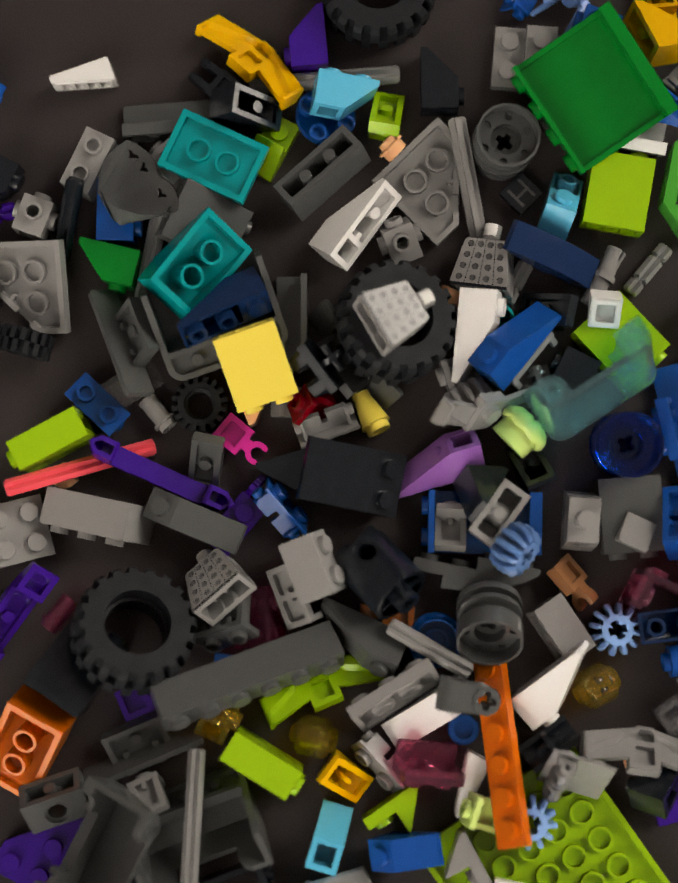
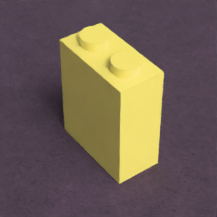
[213,317,298,415]

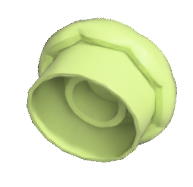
[492,405,547,459]

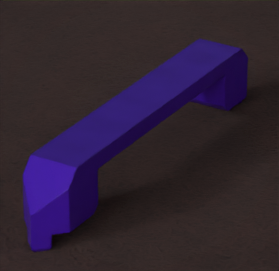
[88,435,234,512]

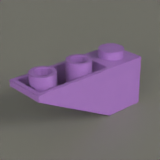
[399,429,485,498]

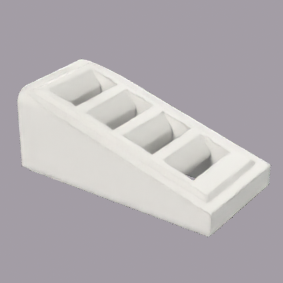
[49,56,118,91]
[453,748,487,819]

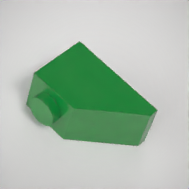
[78,236,143,294]

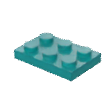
[157,108,269,206]

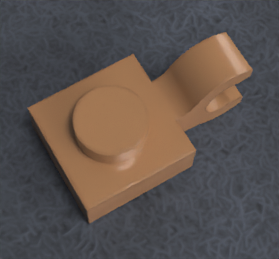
[546,553,599,612]

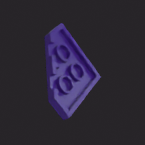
[0,817,84,883]

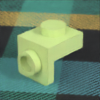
[459,791,495,834]

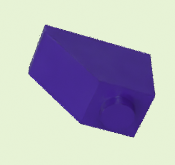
[284,3,329,73]

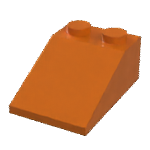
[0,685,77,796]

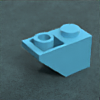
[309,67,380,121]
[537,172,584,241]
[305,799,354,876]

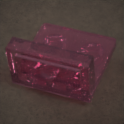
[618,566,678,610]

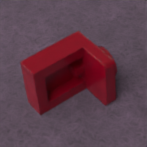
[287,384,337,426]

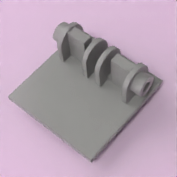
[536,748,617,802]

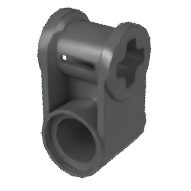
[435,675,501,716]

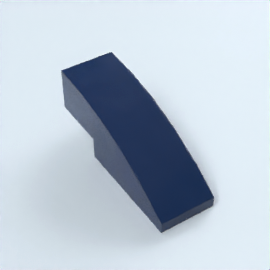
[503,219,600,289]

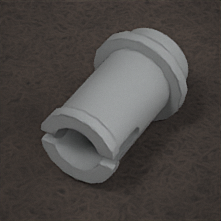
[139,393,177,434]

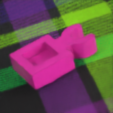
[212,412,269,465]

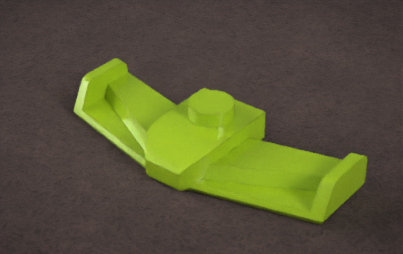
[259,654,385,731]

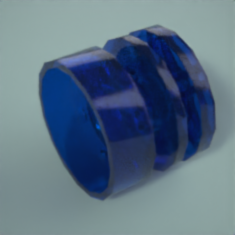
[589,412,664,478]

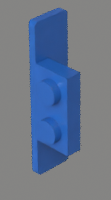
[651,363,678,476]

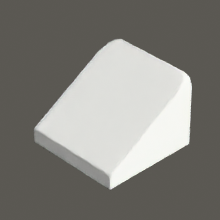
[587,289,623,329]

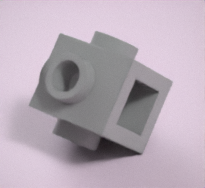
[11,192,60,240]
[376,215,424,265]

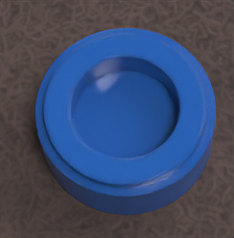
[447,713,479,745]

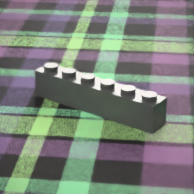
[150,620,344,732]

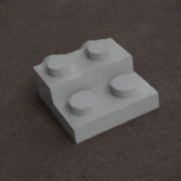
[490,25,560,92]

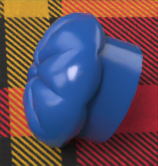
[408,612,460,669]

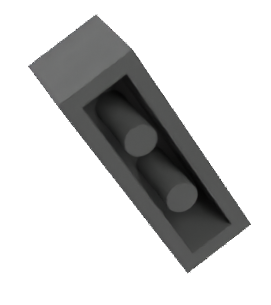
[273,125,371,222]

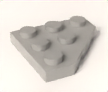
[372,117,459,248]
[0,239,71,334]

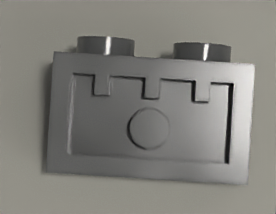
[193,595,260,653]

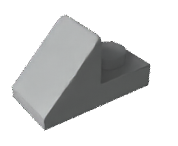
[444,826,492,883]

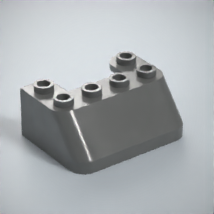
[140,248,288,381]
[134,766,274,883]

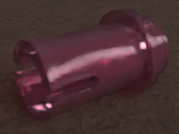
[40,593,78,634]

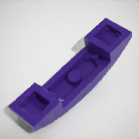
[0,561,60,661]

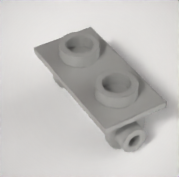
[292,401,360,449]
[350,729,412,793]

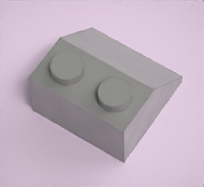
[278,529,346,606]

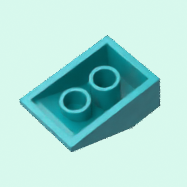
[137,207,253,320]

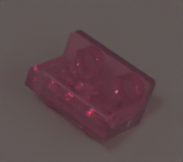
[235,586,286,649]
[392,739,466,790]

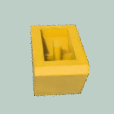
[316,749,375,804]

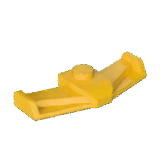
[195,14,304,110]

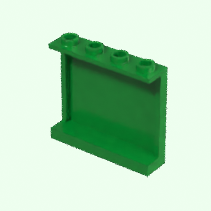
[510,1,678,175]

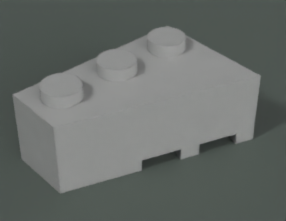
[39,486,155,547]

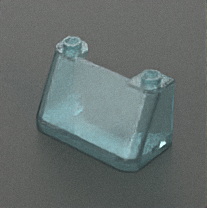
[521,316,656,441]

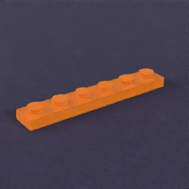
[473,663,532,850]

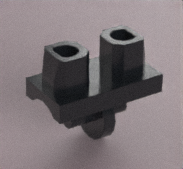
[288,338,345,398]
[518,715,580,774]

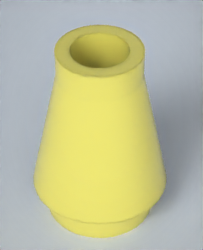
[352,389,391,438]

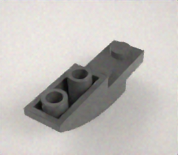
[412,552,541,591]

